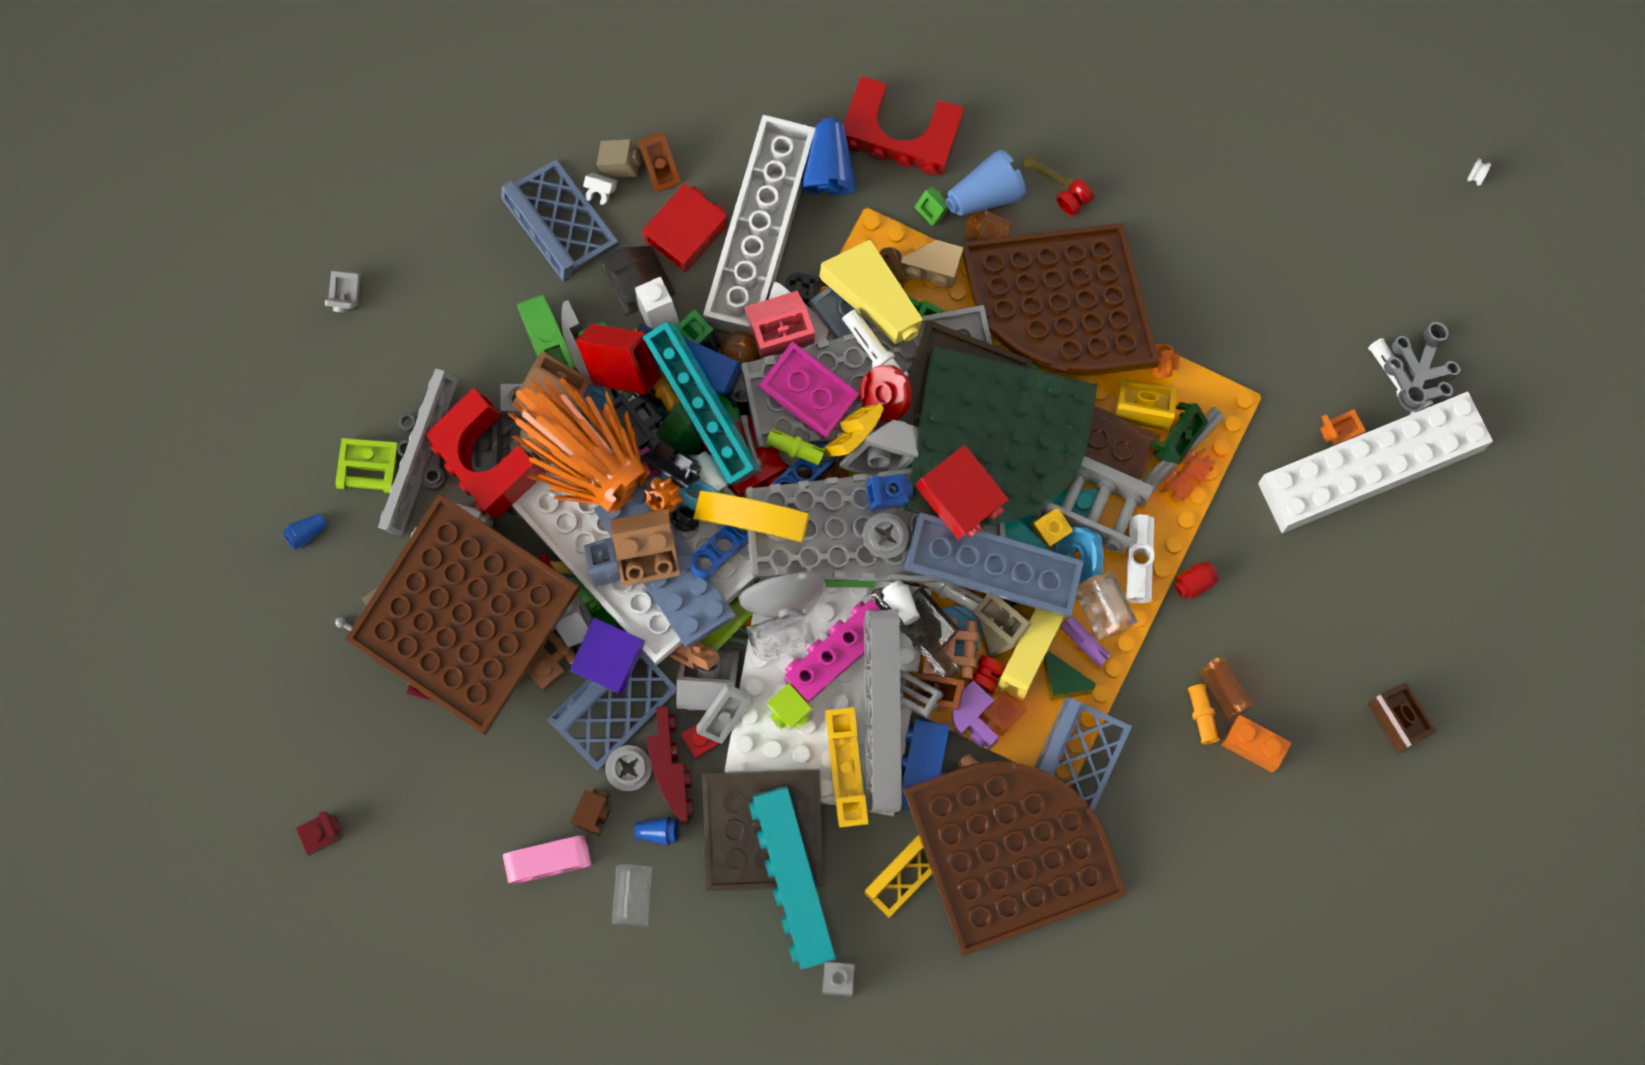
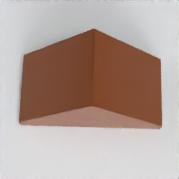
[903,671,965,712]

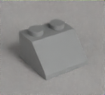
[840,420,918,475]
[676,650,739,711]

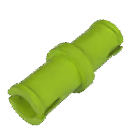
[765,427,825,466]

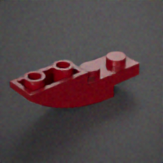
[647,706,694,825]

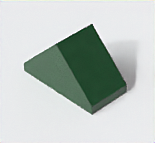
[656,402,704,455]
[1043,651,1096,701]

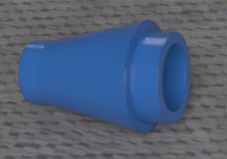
[282,513,327,550]
[634,816,679,846]

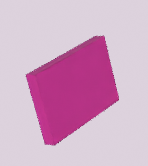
[758,341,860,439]

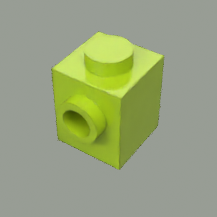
[766,683,812,731]

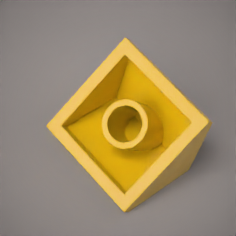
[1115,378,1176,430]

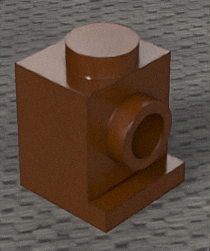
[571,788,611,837]

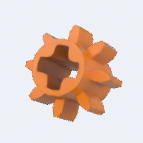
[1148,344,1180,378]
[644,477,682,513]

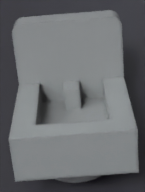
[325,270,361,313]

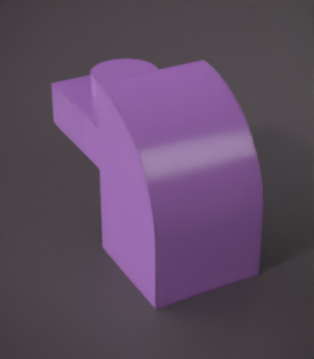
[952,681,999,750]

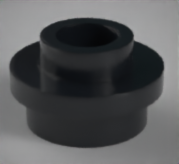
[671,506,699,532]

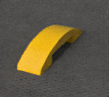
[693,491,810,543]
[825,707,868,828]

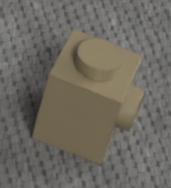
[596,139,642,178]

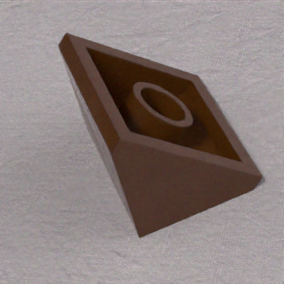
[1367,682,1437,754]

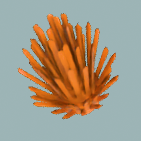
[508,378,650,513]

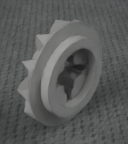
[862,512,908,559]
[605,745,652,792]

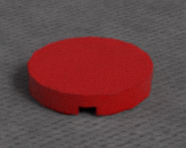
[860,365,912,422]

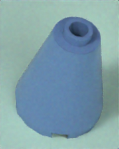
[946,150,1026,216]

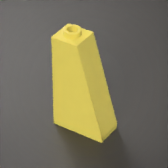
[820,240,923,344]
[997,608,1064,702]

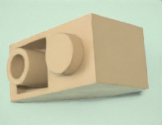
[901,240,963,287]

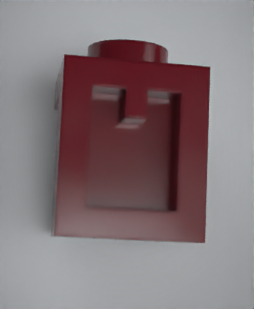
[295,810,342,855]

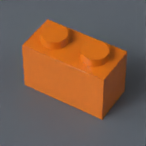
[1221,714,1291,773]

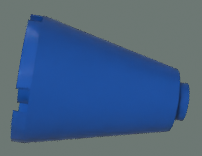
[801,118,856,196]

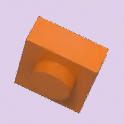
[1320,409,1366,446]

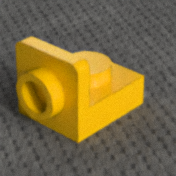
[1029,508,1072,547]

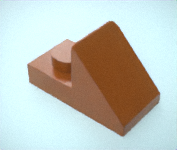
[637,131,681,192]

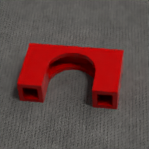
[844,76,964,176]
[425,388,547,519]

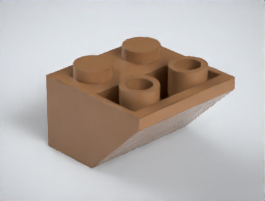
[512,351,591,415]
[611,509,681,586]

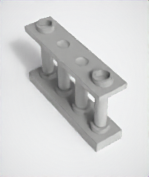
[1020,441,1154,554]

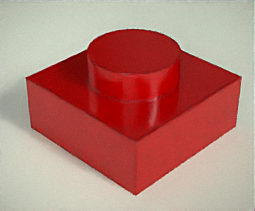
[681,723,720,759]

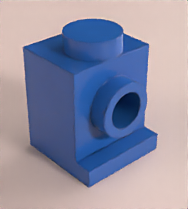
[866,474,913,511]

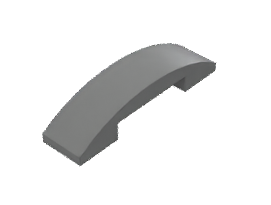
[561,300,613,395]

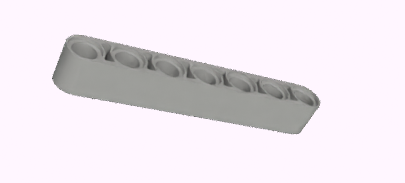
[864,610,902,813]

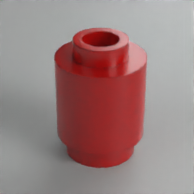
[1174,561,1219,600]

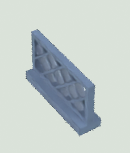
[501,159,618,281]
[547,651,677,770]
[1034,696,1132,812]

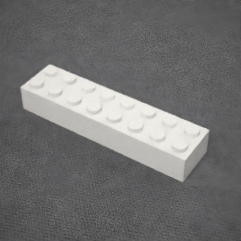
[703,115,816,339]
[1258,392,1493,533]

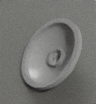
[739,573,826,620]

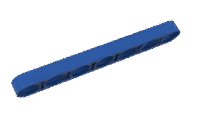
[690,441,837,578]

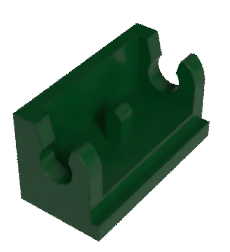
[1149,402,1208,464]

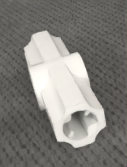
[1126,514,1155,604]

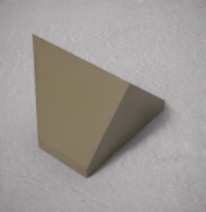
[973,594,1032,658]

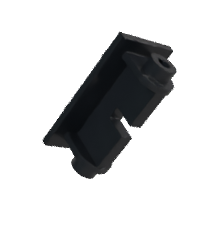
[640,438,702,488]

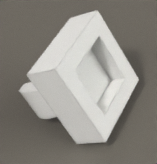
[583,173,618,205]

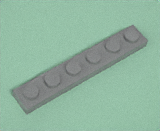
[378,368,459,537]

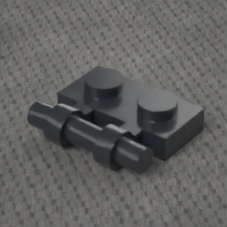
[600,392,667,451]

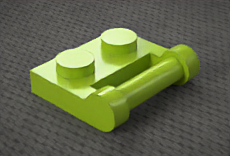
[336,438,398,493]

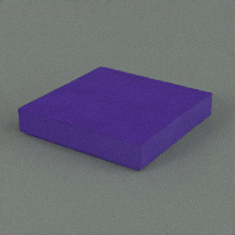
[570,617,646,694]

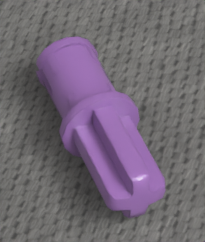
[1060,616,1112,667]

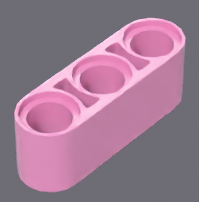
[503,835,592,884]

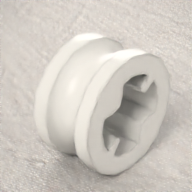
[1467,158,1491,186]

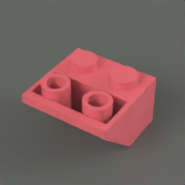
[744,291,815,359]

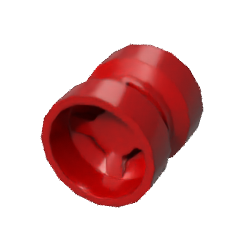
[1056,178,1094,217]
[968,655,1006,694]

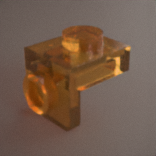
[964,210,1012,241]
[982,690,1027,736]

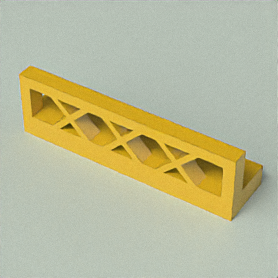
[864,835,932,918]

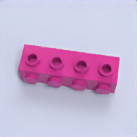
[784,599,881,704]

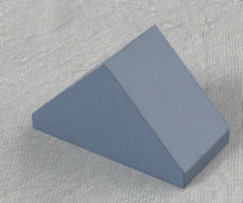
[584,537,622,587]

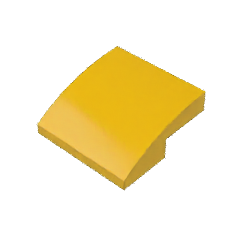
[822,403,884,457]

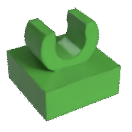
[914,186,949,227]

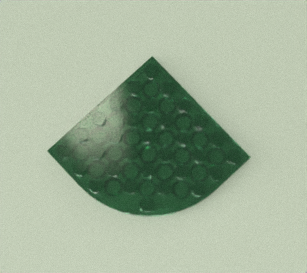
[904,346,1097,526]

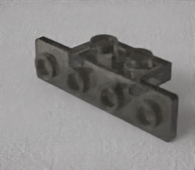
[870,587,960,678]

